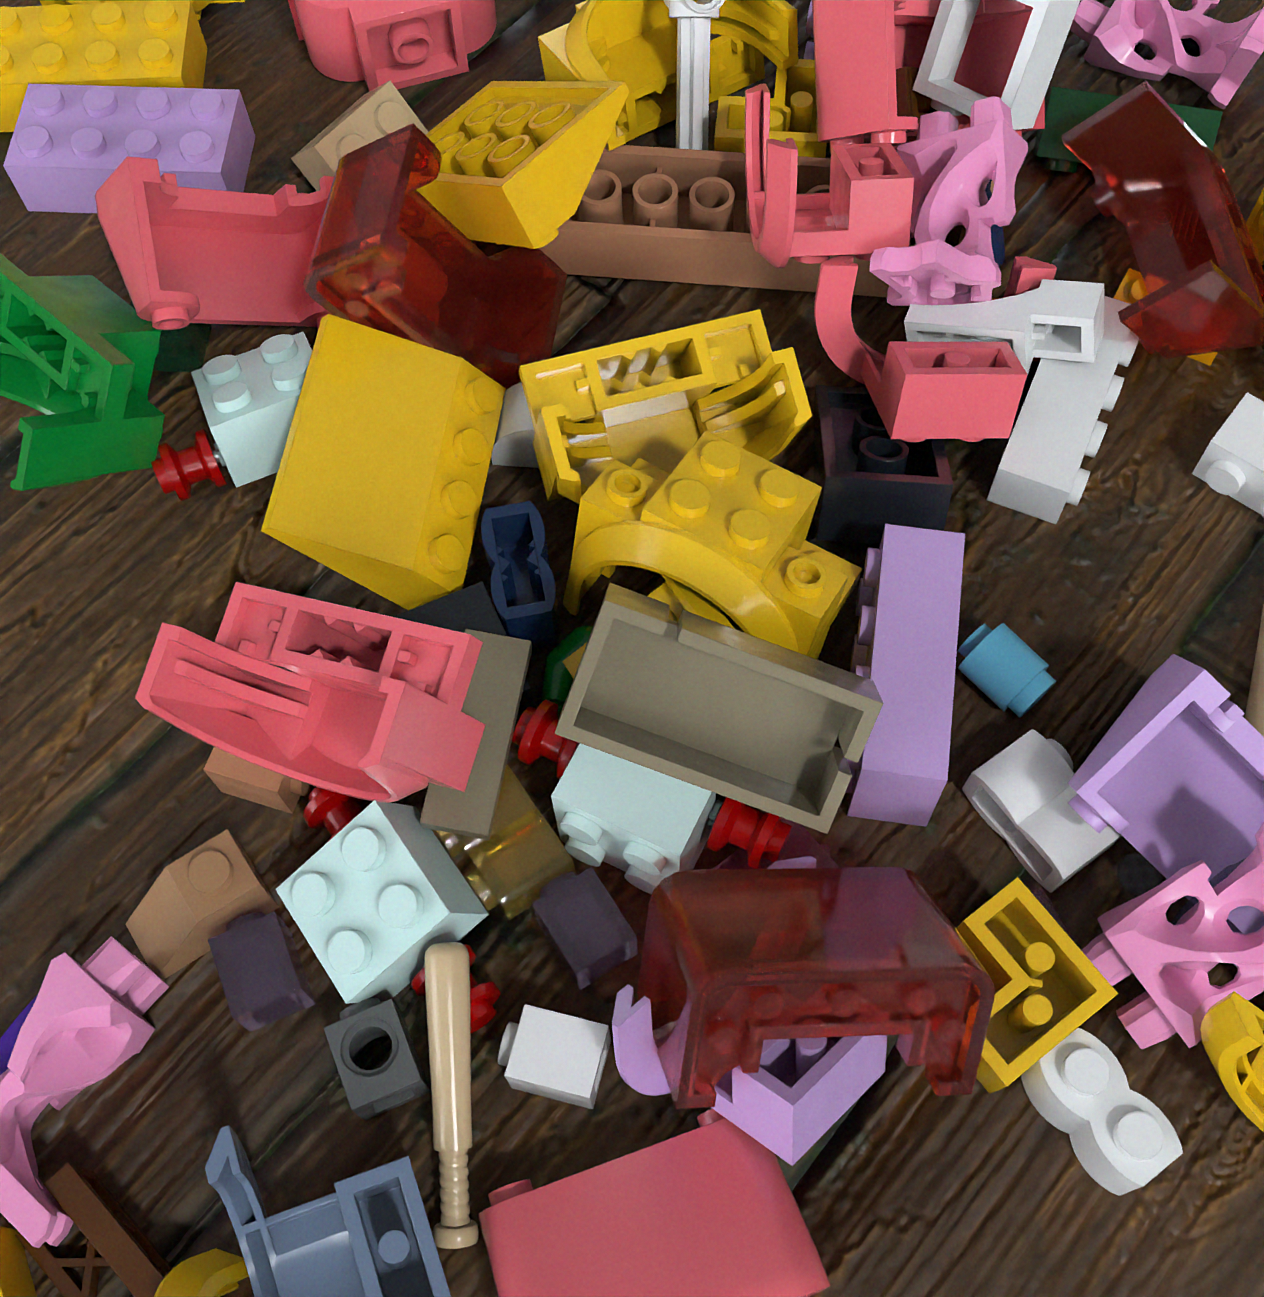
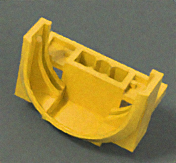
[538,0,798,151]
[519,309,812,504]
[563,431,862,660]

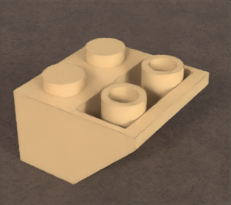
[291,81,428,231]

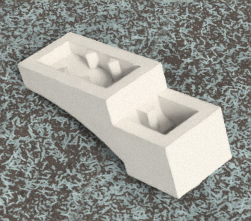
[904,279,1105,375]

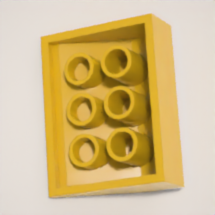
[376,81,630,249]
[261,314,506,610]

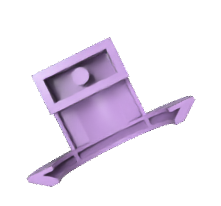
[612,856,889,1166]

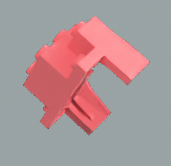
[135,582,486,803]

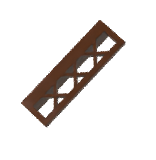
[15,1162,173,1297]

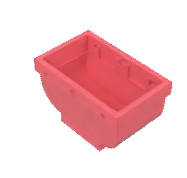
[287,0,497,92]

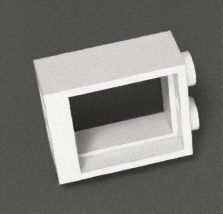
[912,0,1080,130]

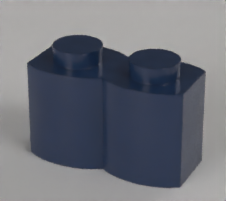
[481,501,561,650]

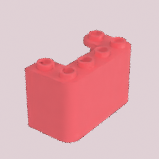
[812,0,1045,153]

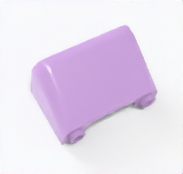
[1068,654,1264,967]

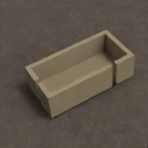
[555,583,883,834]

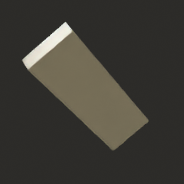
[420,629,532,840]

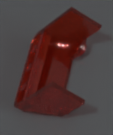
[1061,81,1264,359]

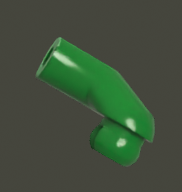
[540,625,593,712]

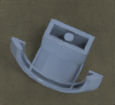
[205,1125,451,1297]

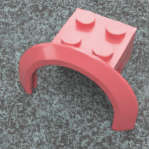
[745,84,914,268]
[814,254,1057,442]

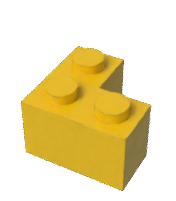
[714,59,827,158]
[942,877,1118,1094]

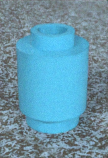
[958,623,1057,718]

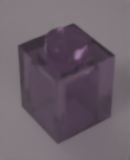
[532,867,638,990]
[208,912,316,1032]

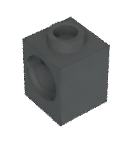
[324,998,431,1121]

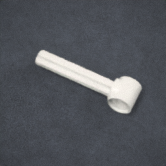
[663,0,725,150]

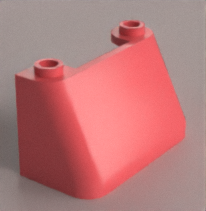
[95,156,360,330]
[478,1109,831,1297]

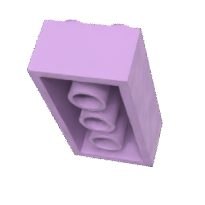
[3,84,255,213]
[845,524,965,827]

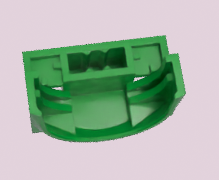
[0,253,165,491]

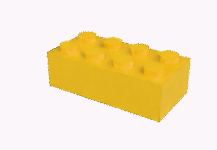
[0,0,208,132]

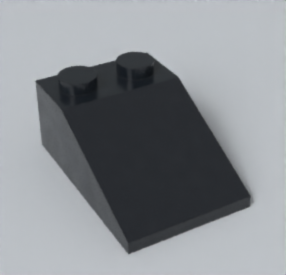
[813,385,953,545]

